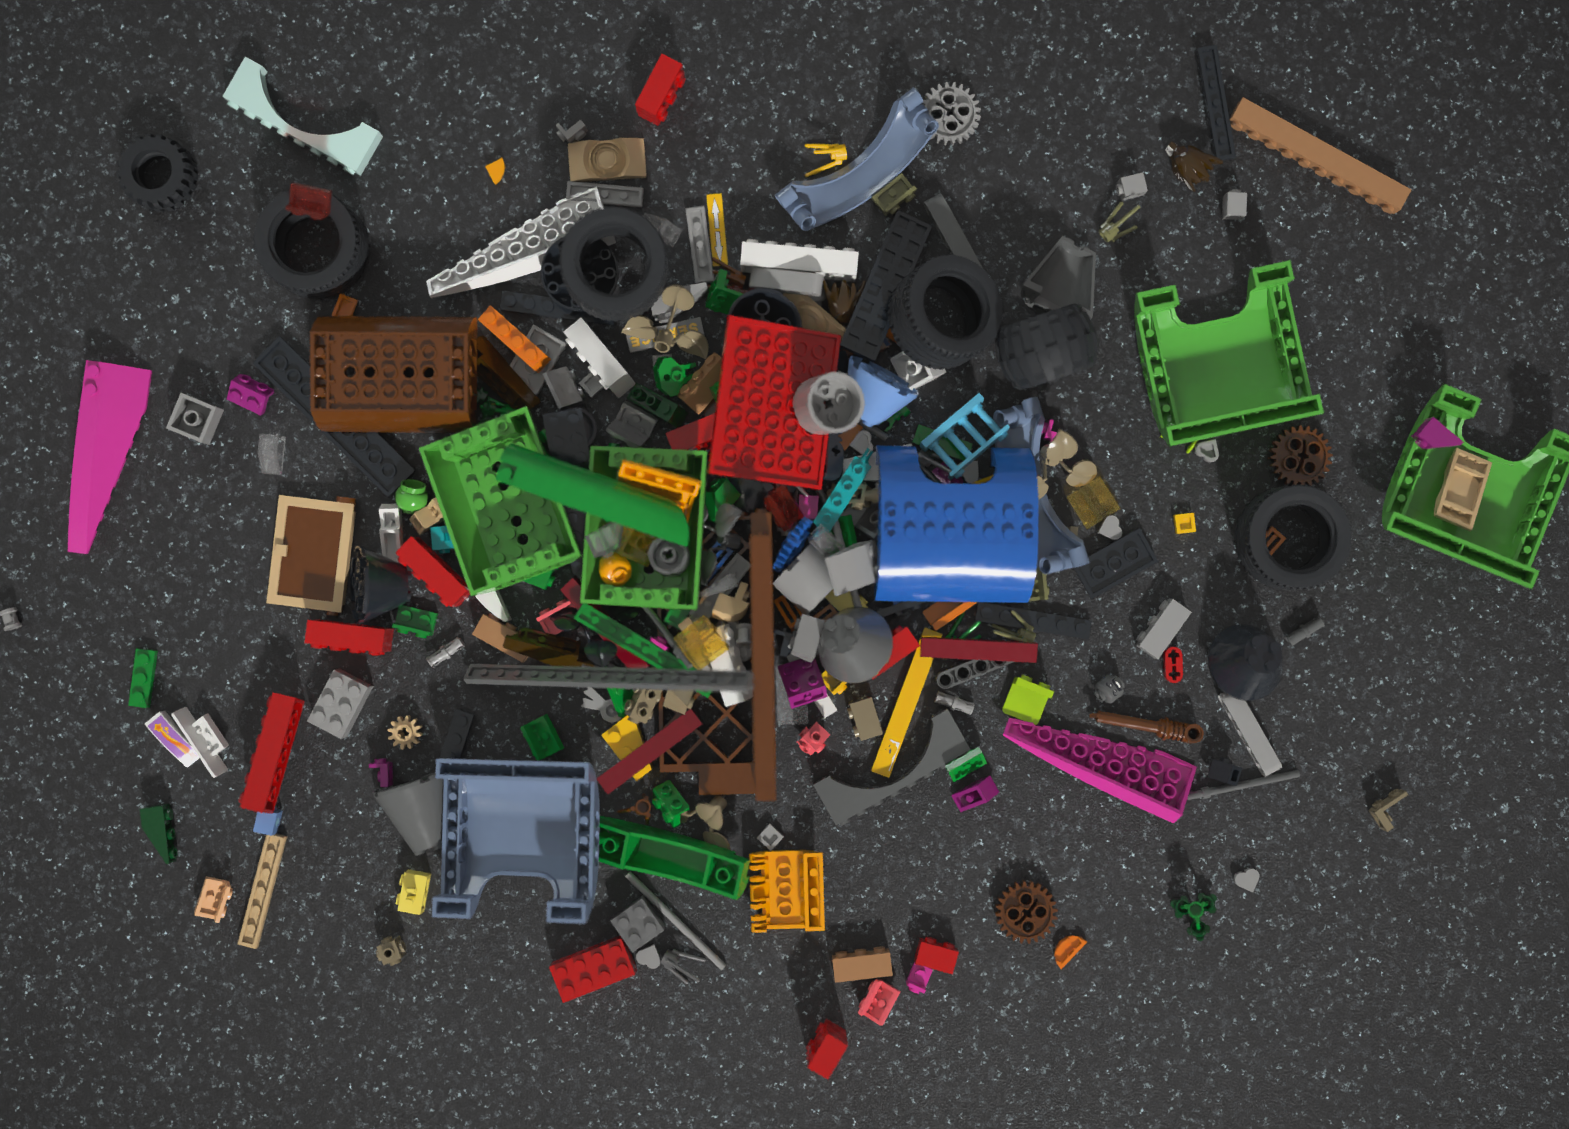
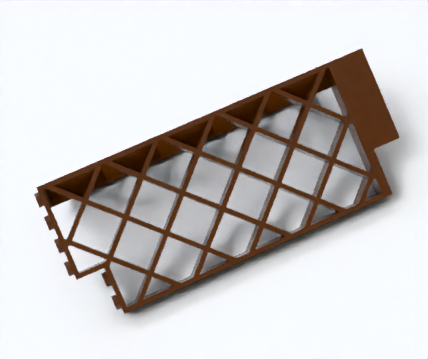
[657,509,776,801]

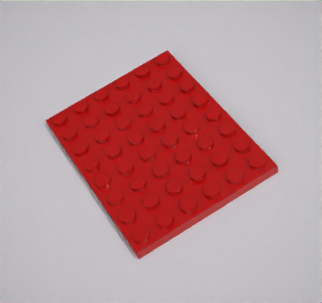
[707,315,841,490]

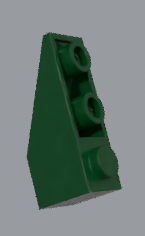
[627,382,688,428]
[140,804,178,864]

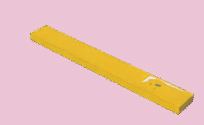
[871,627,943,778]

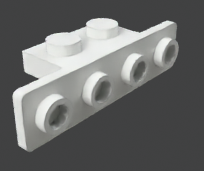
[171,707,229,778]

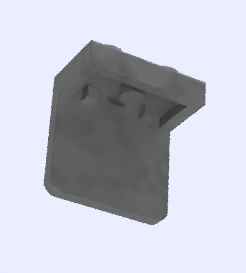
[606,400,659,448]

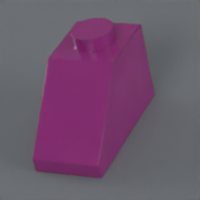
[1411,417,1463,449]
[951,776,999,812]

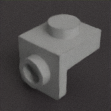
[556,120,588,143]

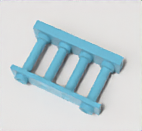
[920,393,1010,480]

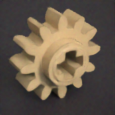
[387,715,423,750]

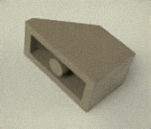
[663,690,695,715]

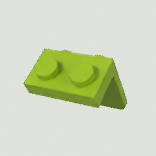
[1002,675,1054,725]

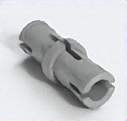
[426,636,465,668]
[934,691,975,715]

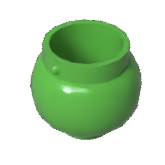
[395,479,428,514]

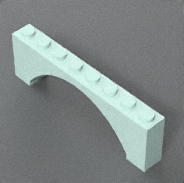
[223,57,383,176]

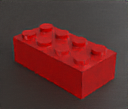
[395,536,470,607]
[304,619,394,656]
[549,935,637,1003]

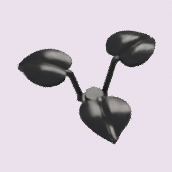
[550,606,641,667]

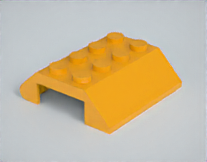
[618,459,701,522]
[749,850,825,933]

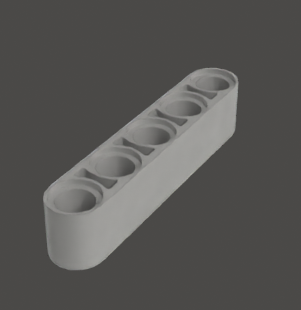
[1218,692,1282,777]

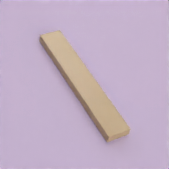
[238,834,287,949]

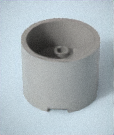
[793,372,864,435]
[772,543,833,615]

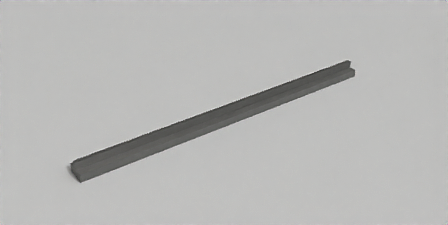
[463,664,754,692]

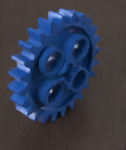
[772,516,813,575]

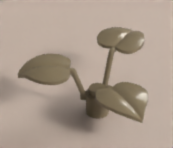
[622,285,709,359]
[1037,429,1097,500]
[680,795,731,850]

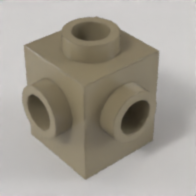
[376,936,407,966]

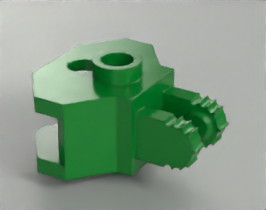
[653,356,696,397]

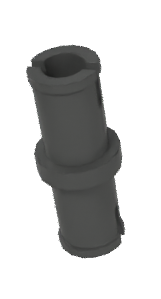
[1285,616,1325,647]

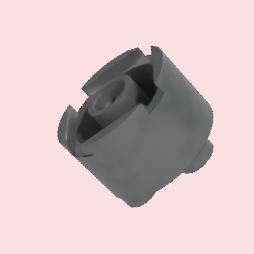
[648,538,690,577]

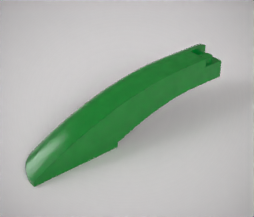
[599,816,750,900]

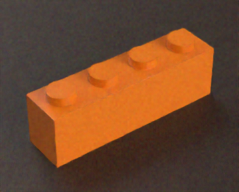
[478,305,551,373]

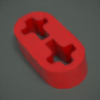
[1163,646,1183,683]

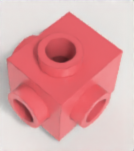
[797,722,830,756]

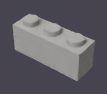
[1136,599,1192,659]

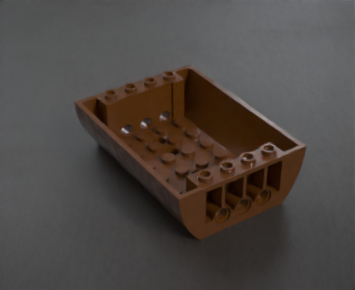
[310,316,477,433]

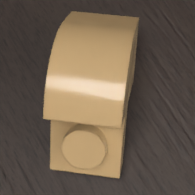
[409,497,444,535]
[712,582,750,622]

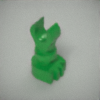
[884,406,911,431]

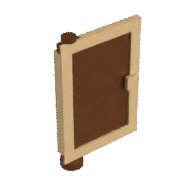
[266,495,356,616]

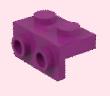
[227,374,274,416]

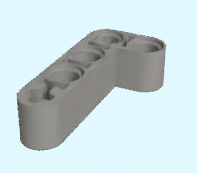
[749,267,824,296]

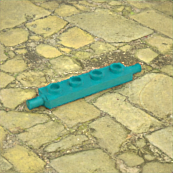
[811,448,874,540]

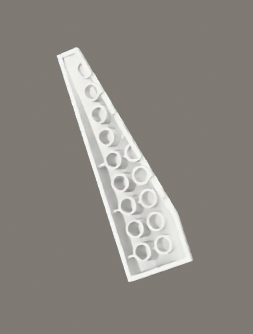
[426,186,616,298]

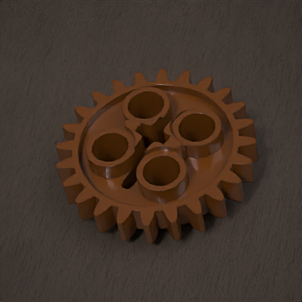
[1268,425,1333,486]
[995,880,1058,944]

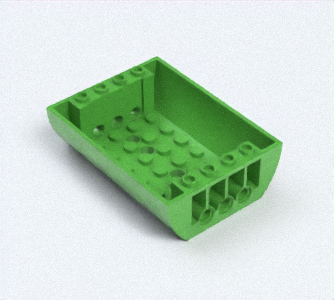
[419,406,582,596]
[580,446,708,610]

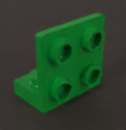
[705,269,743,315]

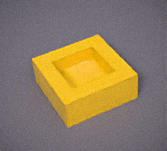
[1173,513,1196,534]

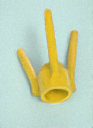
[805,143,847,177]

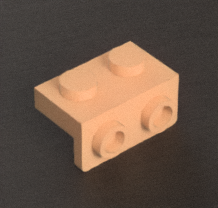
[194,876,233,923]

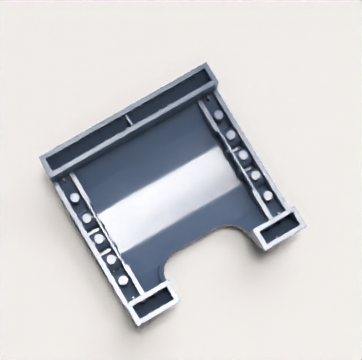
[432,758,600,924]

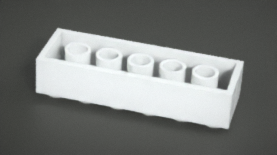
[740,239,859,282]

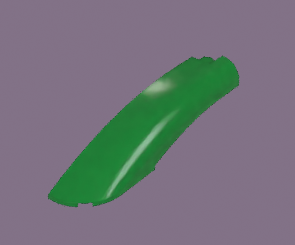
[495,443,690,547]

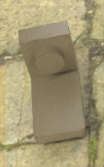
[1368,789,1408,832]

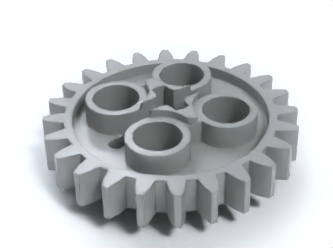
[922,82,981,146]

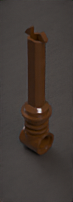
[1089,711,1204,744]

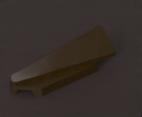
[477,335,541,409]
[503,627,595,667]

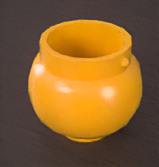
[599,552,632,587]

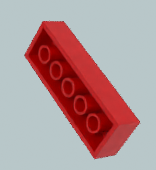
[239,693,305,814]

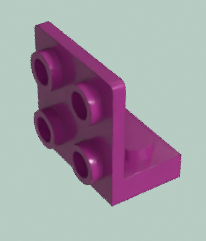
[778,658,827,709]

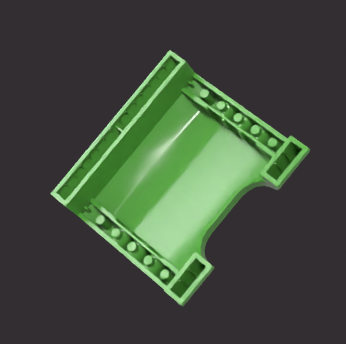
[1134,260,1324,446]
[1382,384,1569,589]

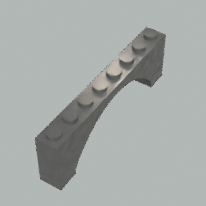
[813,708,971,826]

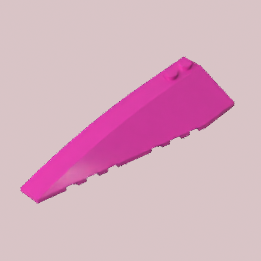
[68,360,152,554]
[1003,718,1197,824]

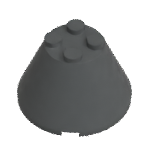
[818,607,893,683]

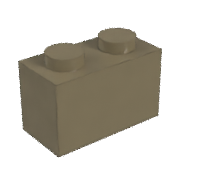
[847,696,883,741]

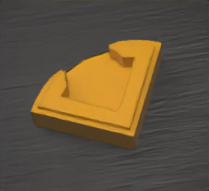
[485,158,505,185]

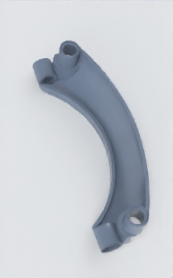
[775,88,939,231]
[993,397,1090,574]

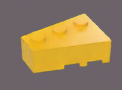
[602,716,653,781]

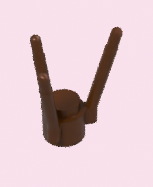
[707,257,746,291]
[617,793,651,825]

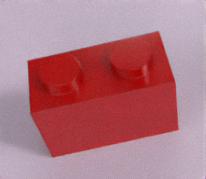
[914,937,959,974]

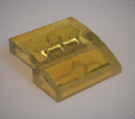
[1067,476,1121,529]
[674,615,729,670]

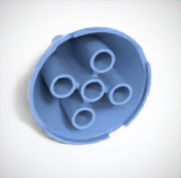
[848,356,919,428]

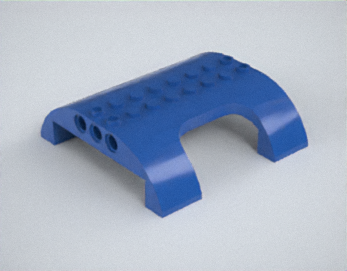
[874,445,1038,603]

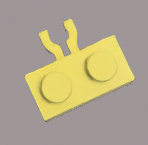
[396,870,431,915]

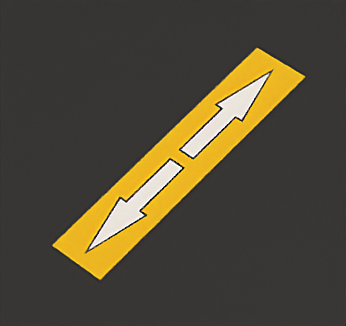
[706,193,728,266]

